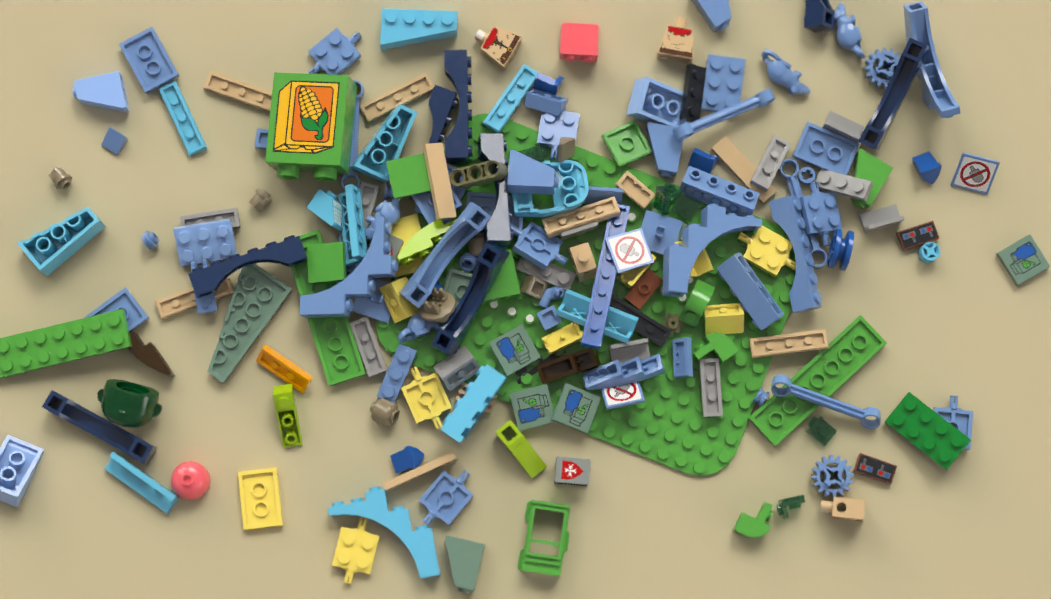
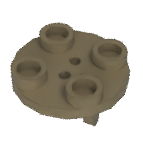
[418,287,456,323]

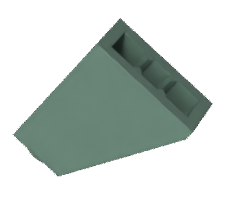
[446,535,485,593]

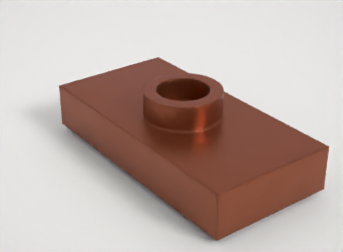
[624,269,663,310]

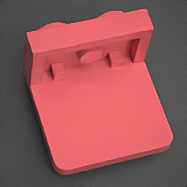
[560,23,599,63]

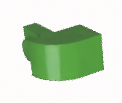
[678,279,715,328]
[692,333,739,364]
[733,502,773,538]

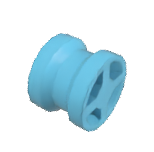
[918,242,940,263]

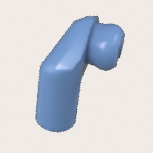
[538,286,565,309]

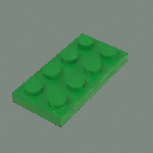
[884,392,971,471]

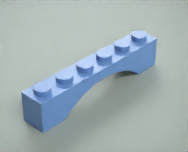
[769,195,822,313]
[399,202,491,308]

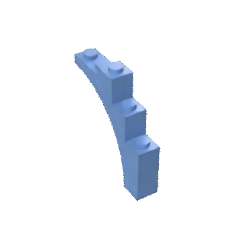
[903,1,961,118]
[663,204,762,297]
[300,217,398,318]

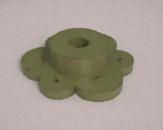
[662,313,684,335]

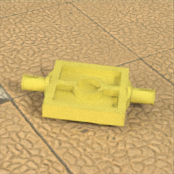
[738,226,796,277]
[401,367,452,430]
[332,517,379,584]

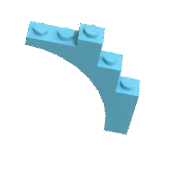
[328,486,440,578]

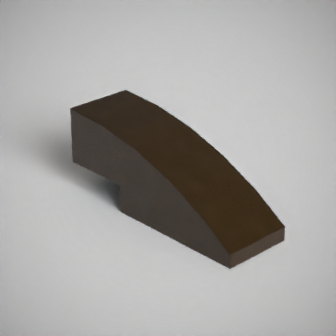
[127,331,175,377]
[536,347,601,384]

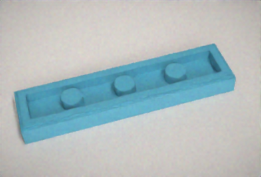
[483,64,538,134]
[158,81,207,157]

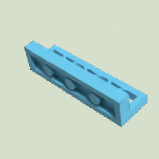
[338,184,367,266]
[556,289,639,343]
[104,452,179,514]

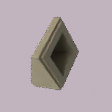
[558,137,575,162]
[520,275,548,301]

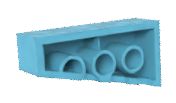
[380,8,458,51]
[349,104,417,184]
[17,207,106,276]
[441,364,508,443]

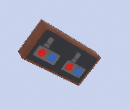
[896,221,939,251]
[853,453,897,484]

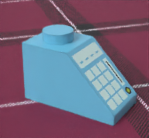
[307,189,344,232]

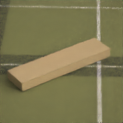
[203,71,272,113]
[360,72,434,124]
[711,136,777,204]
[423,143,457,220]
[542,196,621,238]
[155,276,234,320]
[749,329,829,358]
[383,452,457,492]

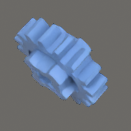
[864,48,900,89]
[811,455,854,497]

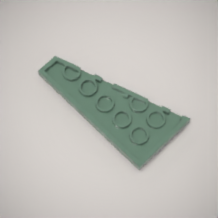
[207,264,292,383]

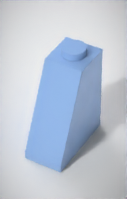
[72,71,129,113]

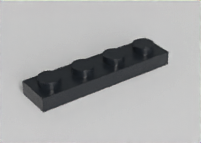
[610,294,672,348]

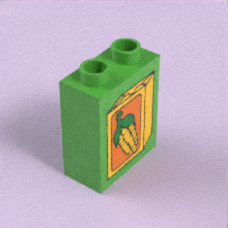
[265,72,357,182]

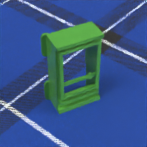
[518,500,570,576]

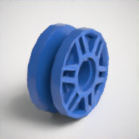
[827,228,854,271]

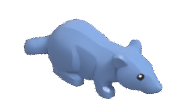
[834,3,865,59]
[762,49,810,95]
[365,198,401,241]
[398,313,442,343]

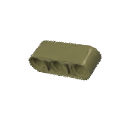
[450,160,508,189]

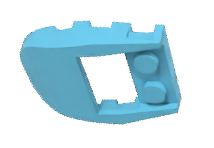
[512,160,589,217]

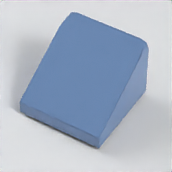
[101,127,128,155]

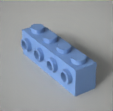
[678,166,760,217]
[717,252,785,331]

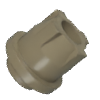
[49,167,72,189]
[249,189,271,211]

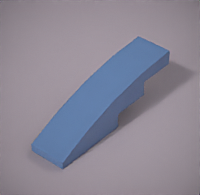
[583,354,665,390]

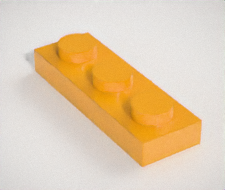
[256,345,313,394]

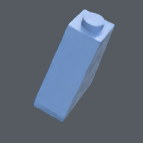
[692,0,731,32]
[646,122,683,178]
[507,150,559,195]

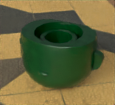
[97,379,163,428]

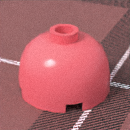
[171,461,211,500]

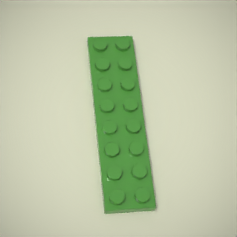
[291,230,366,387]
[0,309,132,379]
[748,315,887,447]

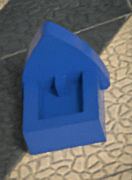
[533,72,564,95]
[687,148,719,174]
[912,151,941,184]
[390,446,424,474]

